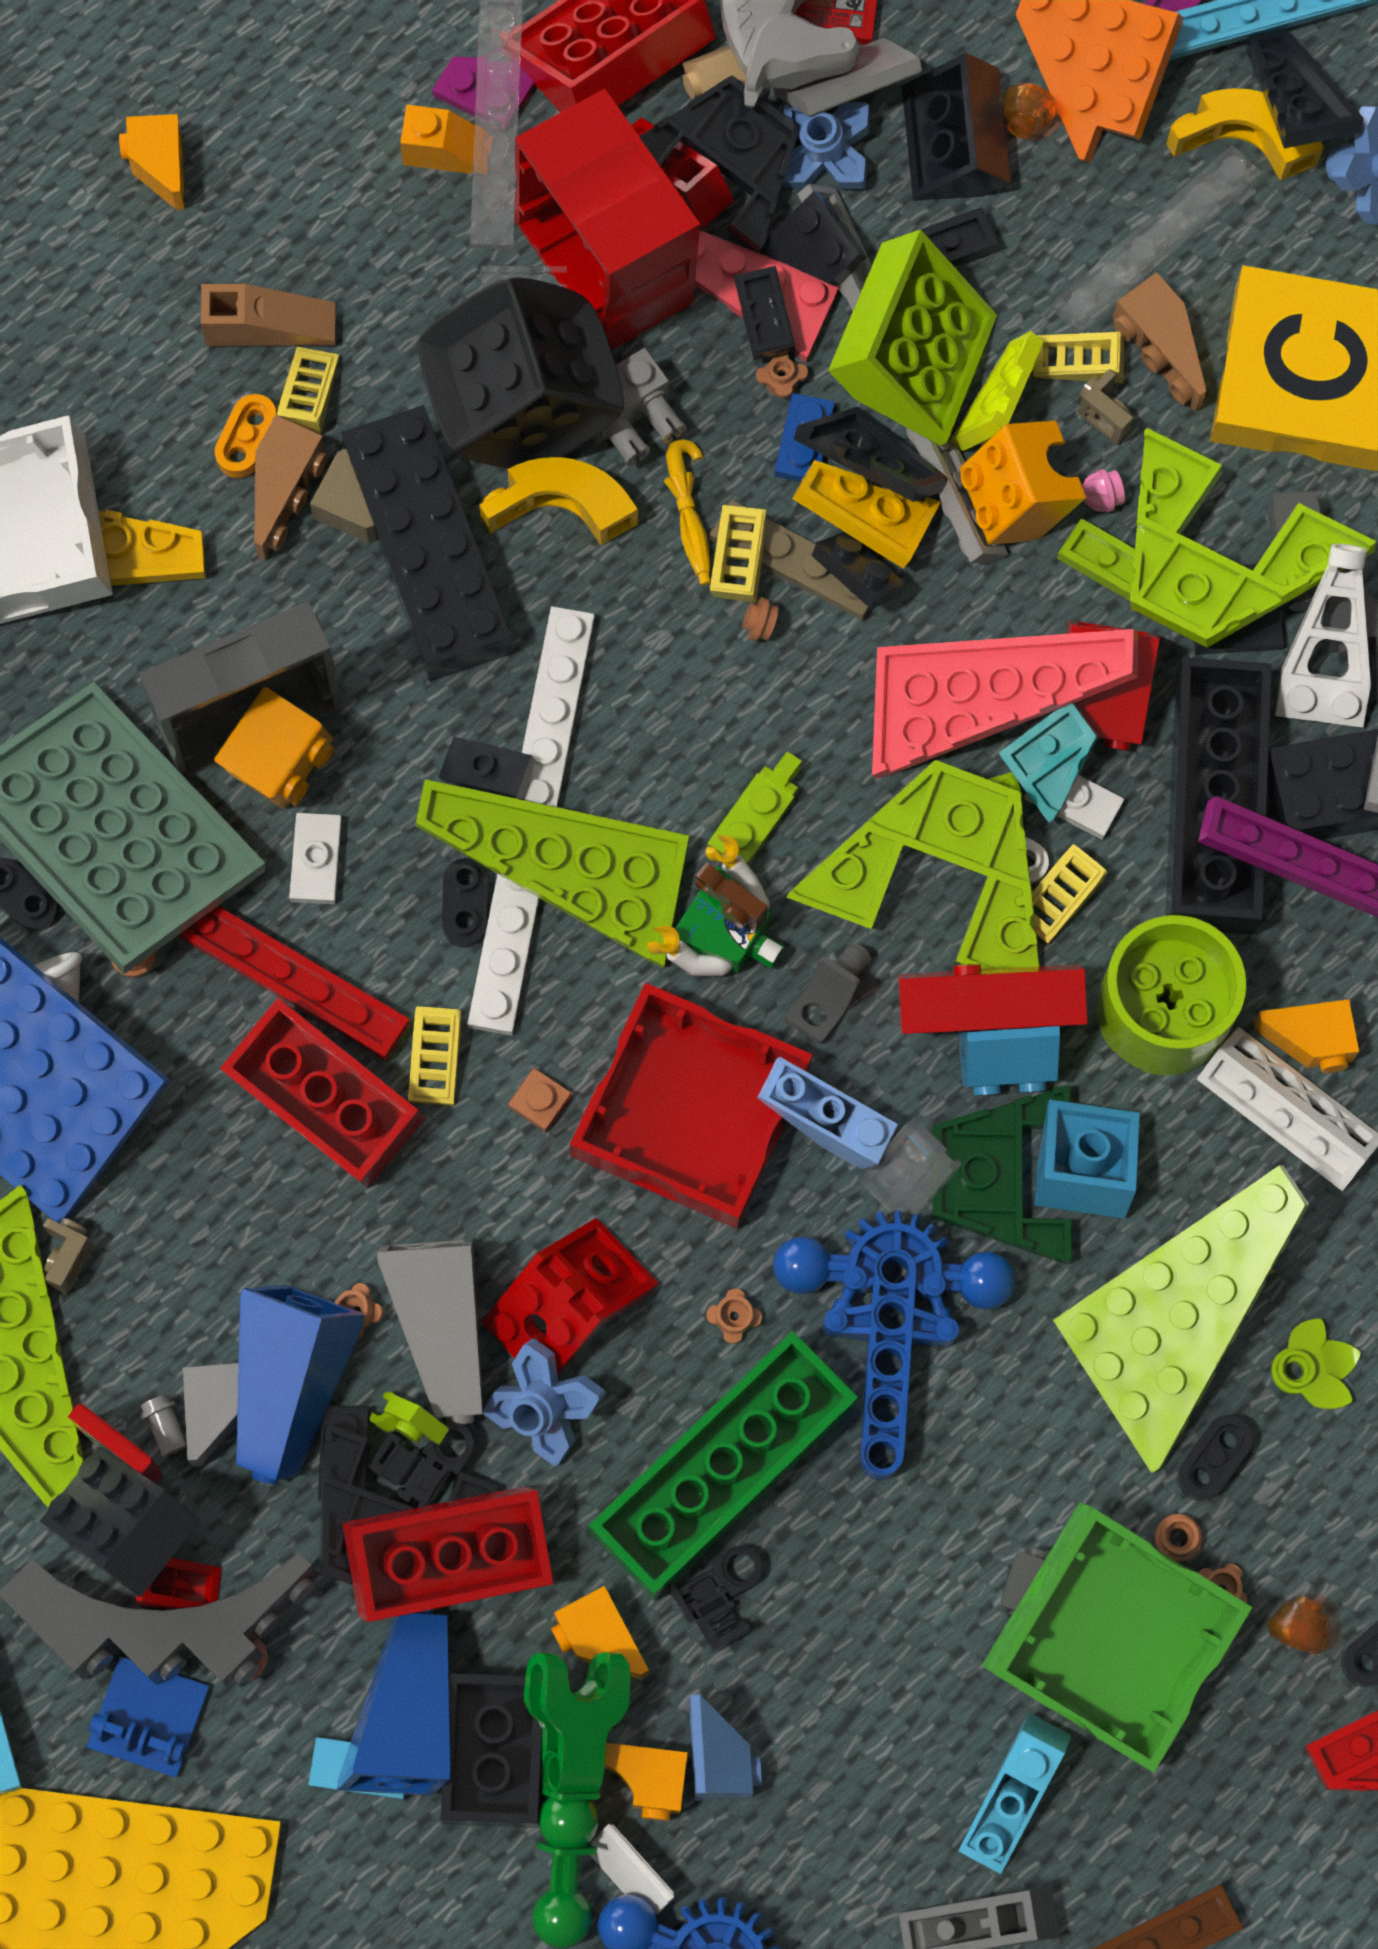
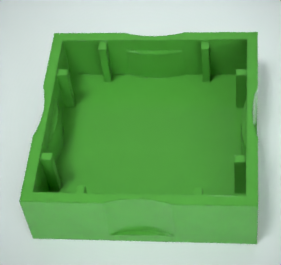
[982,1502,1253,1773]

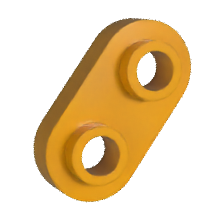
[215,394,277,478]

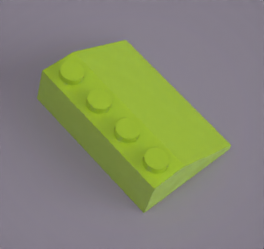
[828,229,997,445]

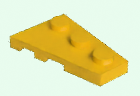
[98,509,206,586]

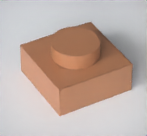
[508,1068,571,1133]

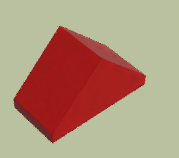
[136,1558,221,1611]

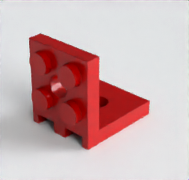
[481,1218,659,1377]

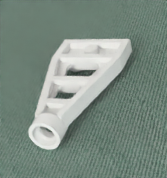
[1274,544,1371,728]

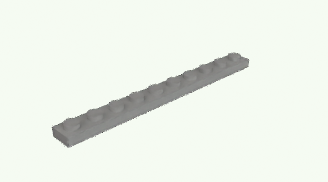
[798,184,1008,563]

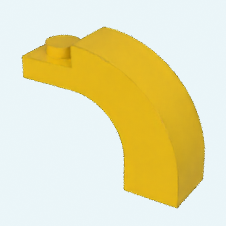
[1166,88,1324,181]
[479,457,638,546]

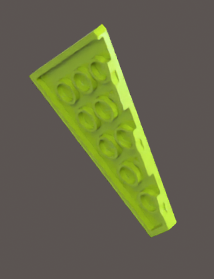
[1053,1165,1309,1473]
[0,1185,84,1508]

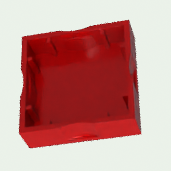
[570,982,813,1229]

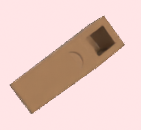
[1113,272,1207,412]
[201,284,336,346]
[254,415,328,561]

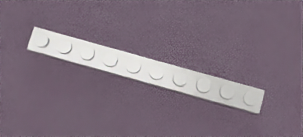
[467,606,595,1035]

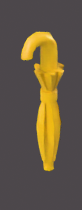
[664,439,711,586]

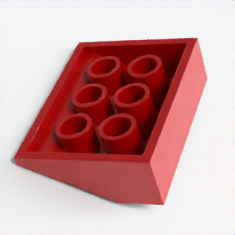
[499,0,716,112]

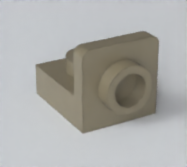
[1078,369,1133,446]
[43,1218,94,1295]

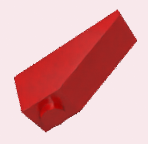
[631,117,734,228]

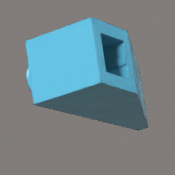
[958,1713,1071,1874]

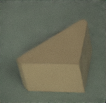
[310,449,377,543]

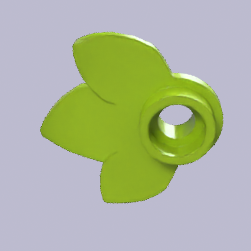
[1271,1318,1361,1409]

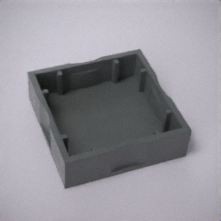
[139,601,344,777]

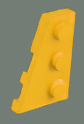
[792,460,941,569]

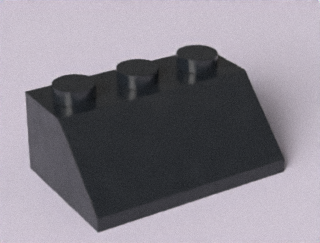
[902,52,1011,201]

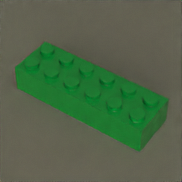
[588,1331,858,1601]

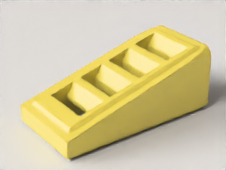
[1033,332,1125,383]
[277,347,340,435]
[710,505,767,603]
[1032,844,1107,945]
[408,1007,462,1106]

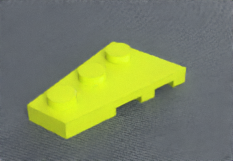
[950,331,1044,451]

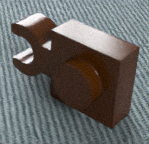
[695,862,768,933]

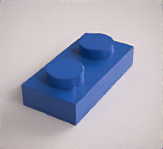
[774,393,835,482]

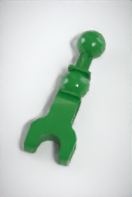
[524,1652,631,1949]

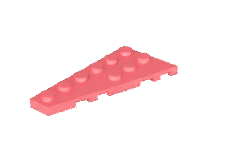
[872,629,1139,779]

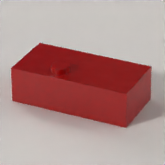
[897,964,1087,1034]
[220,998,426,1188]
[342,1486,553,1622]

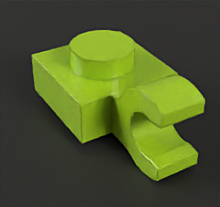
[369,1392,449,1445]

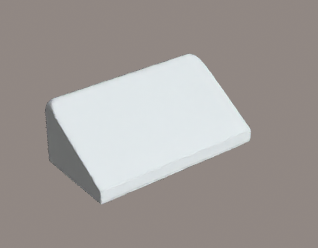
[590,1824,675,1915]

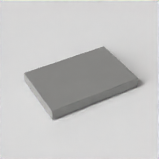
[773,38,922,117]

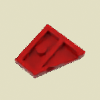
[1304,1710,1378,1791]

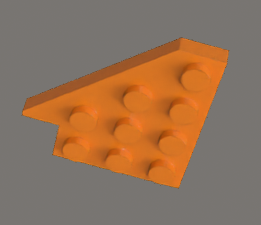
[1016,0,1184,164]

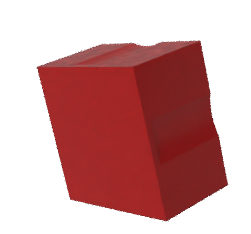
[515,88,700,351]

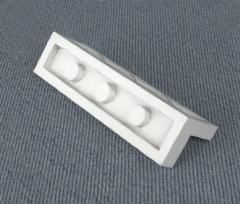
[1197,1027,1378,1191]

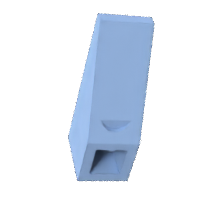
[757,1057,898,1169]

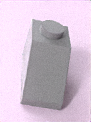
[183,1363,238,1467]

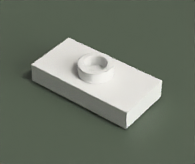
[1024,775,1124,840]
[289,813,342,904]

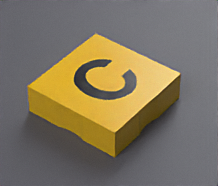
[1210,265,1378,471]

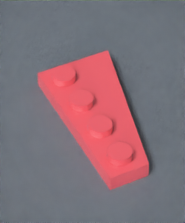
[695,231,839,363]

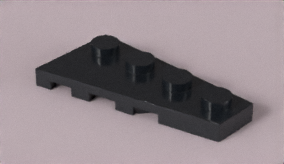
[1246,29,1364,149]

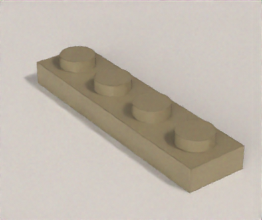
[709,500,869,620]

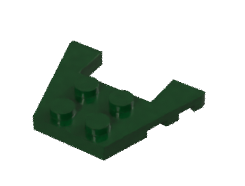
[932,1085,1072,1264]

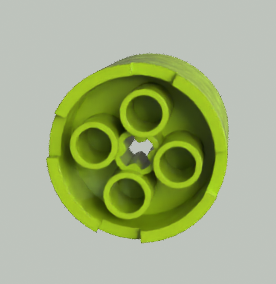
[1096,915,1246,1076]

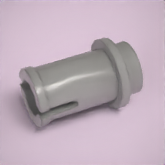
[140,1394,187,1457]

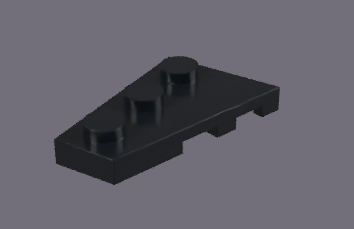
[793,406,947,502]

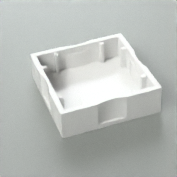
[0,415,113,624]

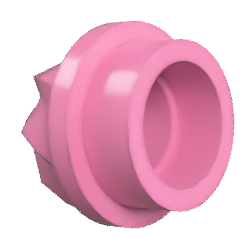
[1082,469,1125,513]

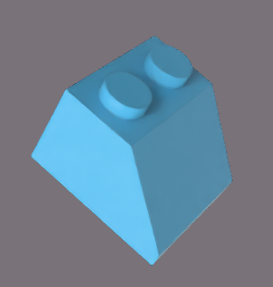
[958,1026,1060,1095]
[1034,1100,1139,1219]

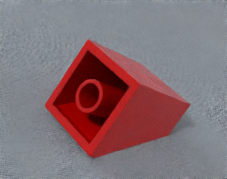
[1054,620,1160,750]

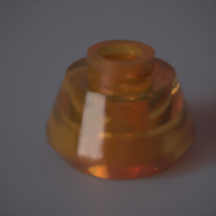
[1003,82,1059,139]
[1267,1596,1329,1655]

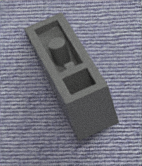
[898,1889,1060,1949]

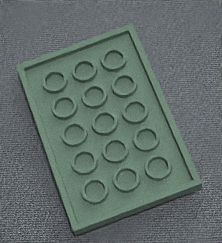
[0,681,265,974]

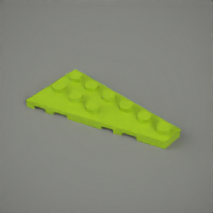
[415,779,689,968]

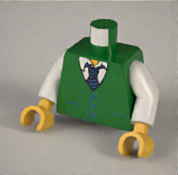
[647,835,785,976]

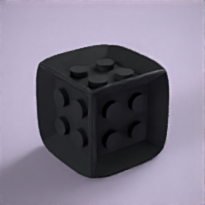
[418,277,624,469]

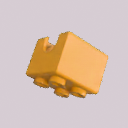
[959,421,1087,545]
[214,687,335,809]

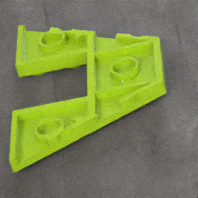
[1130,428,1376,647]
[787,760,1039,970]

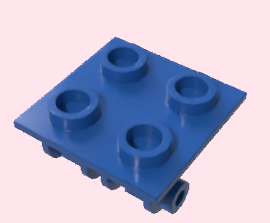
[87,1656,210,1778]

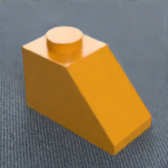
[400,105,493,176]
[119,114,185,210]
[1254,999,1359,1073]
[550,1586,649,1679]

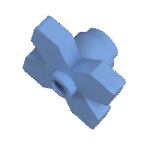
[781,102,870,189]
[1326,106,1378,225]
[483,1339,606,1466]

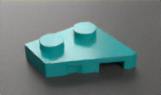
[999,703,1099,823]

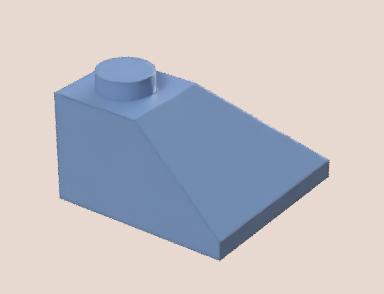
[689,1694,762,1801]

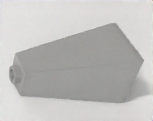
[377,1239,483,1424]

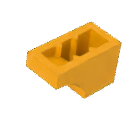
[604,1743,687,1822]

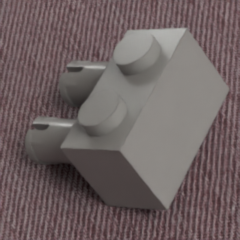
[592,347,687,466]

